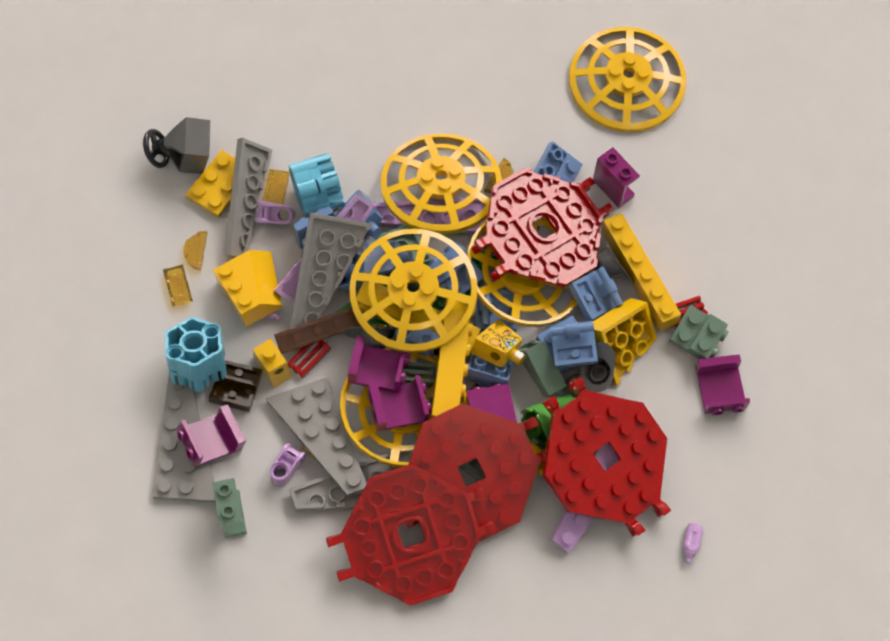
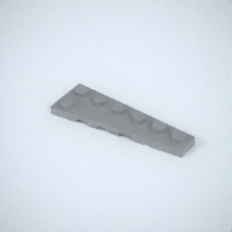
[225,138,272,259]

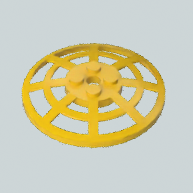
[569,27,686,132]
[381,134,502,235]
[466,217,586,327]
[349,229,478,353]
[340,348,468,467]

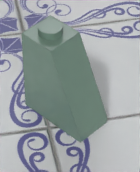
[519,340,567,397]

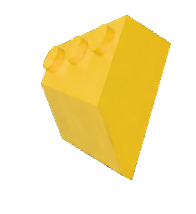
[213,250,283,327]
[593,298,657,386]

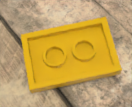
[185,149,235,218]

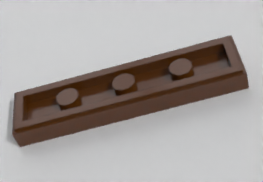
[274,307,360,354]

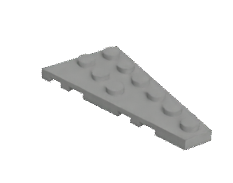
[289,212,372,329]
[153,374,216,503]
[266,377,367,498]
[289,444,413,511]

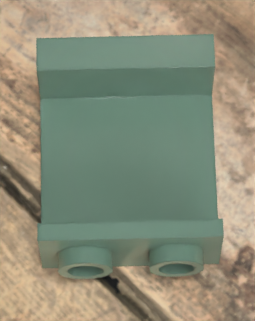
[212,478,247,538]

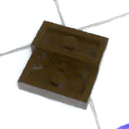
[208,360,262,412]

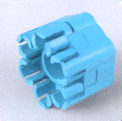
[288,153,345,217]
[164,317,227,392]

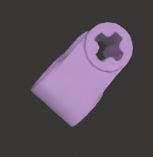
[255,201,296,225]
[270,443,306,486]

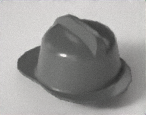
[596,242,633,284]
[345,327,395,349]
[580,341,616,392]

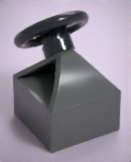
[143,117,210,174]

